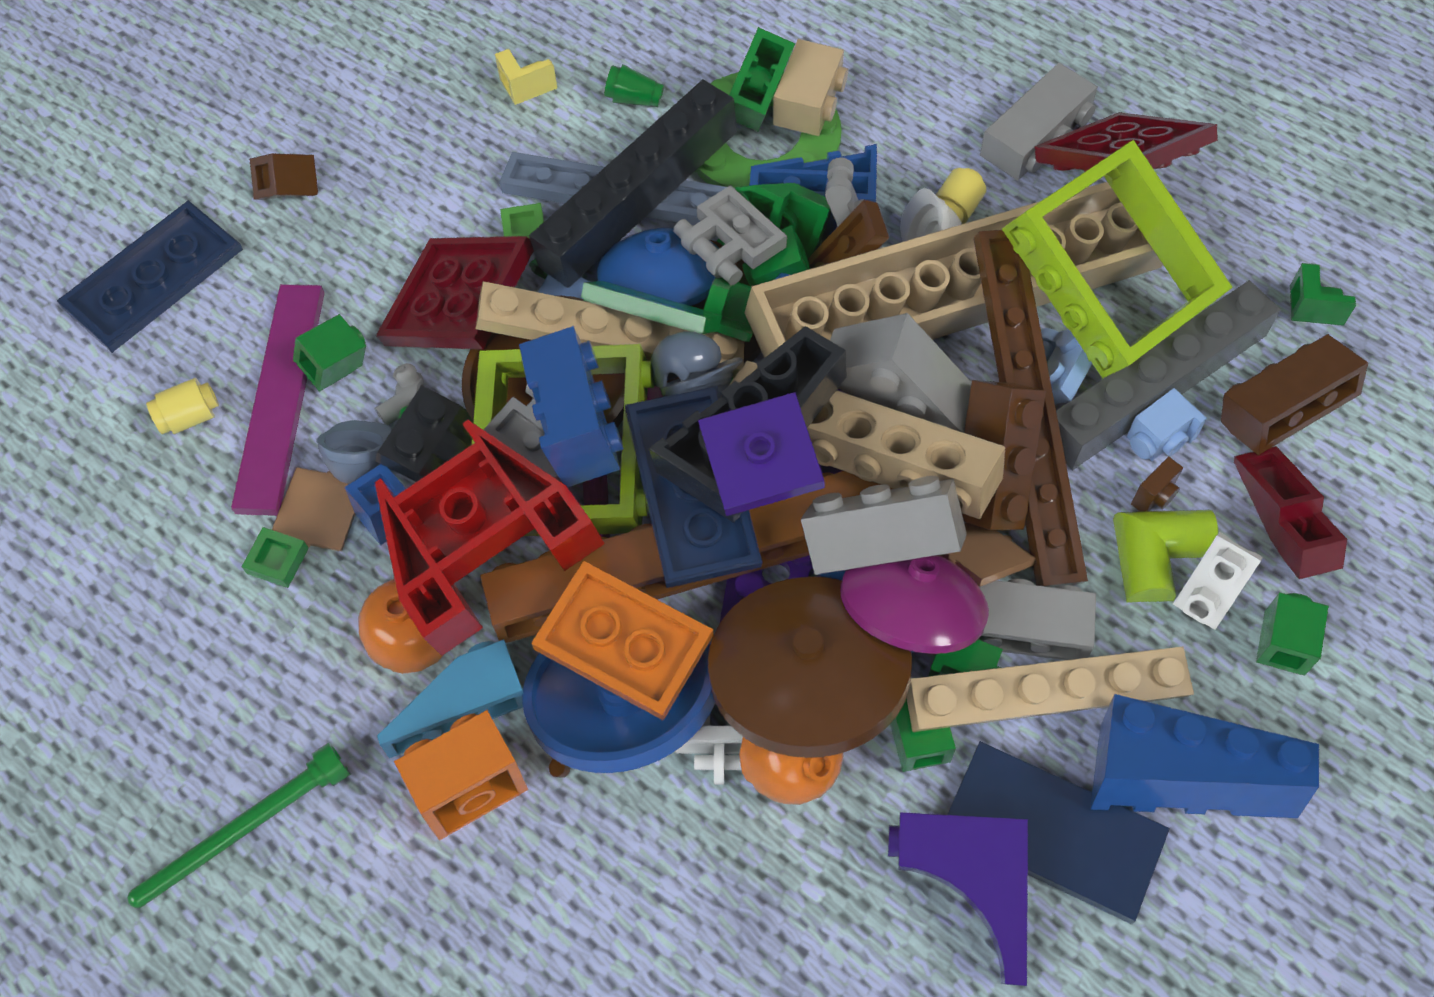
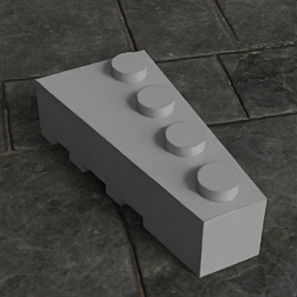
[830,313,972,433]

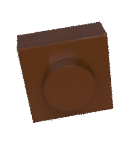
[1131,456,1184,511]

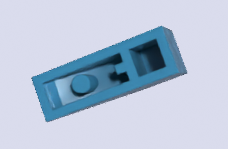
[377,639,524,758]

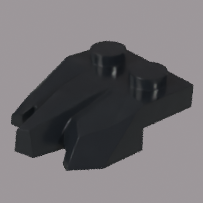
[376,385,474,482]

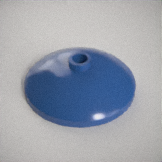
[597,228,719,306]

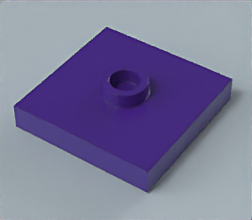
[698,392,825,516]

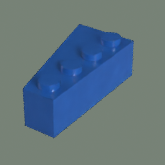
[1090,694,1319,818]

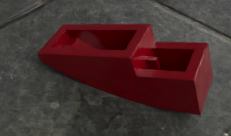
[1234,446,1348,579]

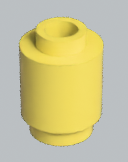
[936,168,987,224]
[146,377,219,435]

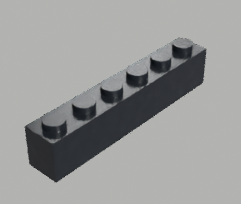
[529,79,737,288]

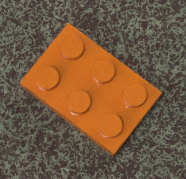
[531,561,713,720]

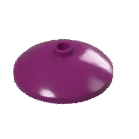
[841,555,989,654]

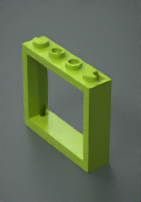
[1002,140,1233,379]
[472,344,654,536]

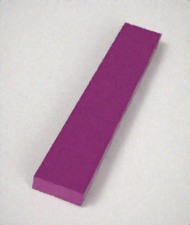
[231,284,325,516]

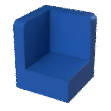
[344,464,406,546]

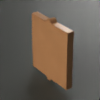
[272,467,355,552]
[939,523,1036,587]

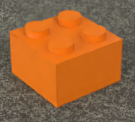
[394,710,528,841]

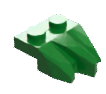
[717,183,831,258]

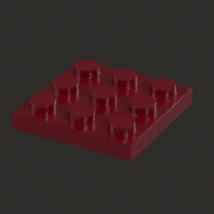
[1035,112,1218,172]
[376,236,534,349]

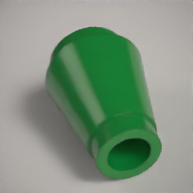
[604,64,664,108]

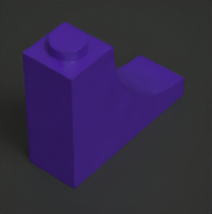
[888,812,1028,986]

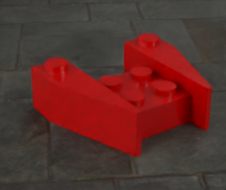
[375,420,605,656]

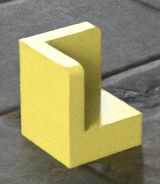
[495,49,557,105]

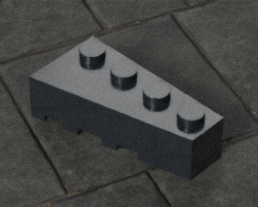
[649,326,847,523]

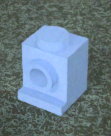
[1126,388,1207,461]

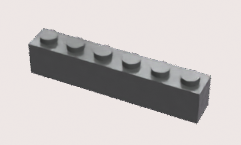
[1056,280,1281,471]

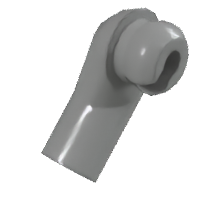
[374,363,424,425]

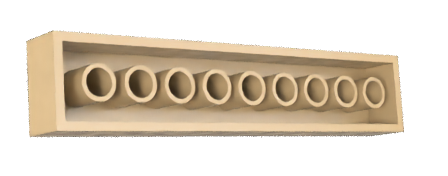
[745,182,1163,358]

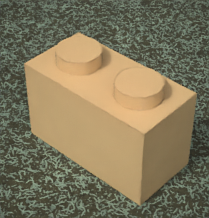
[773,39,848,136]

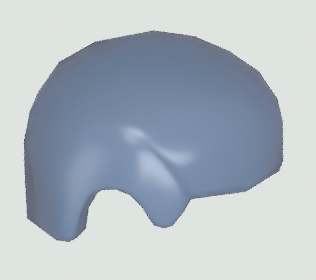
[651,331,722,388]

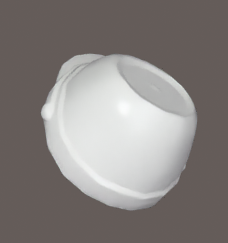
[900,188,962,242]

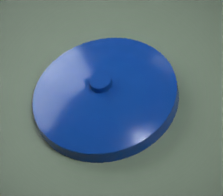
[522,642,715,773]

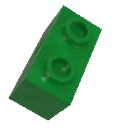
[729,27,795,132]

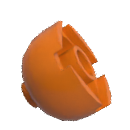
[358,579,442,674]
[739,737,844,805]

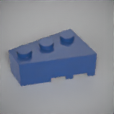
[749,144,877,236]
[519,326,623,487]

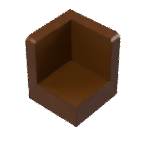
[249,153,318,200]

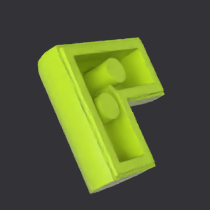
[1113,509,1218,603]

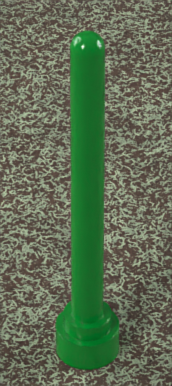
[127,742,351,908]

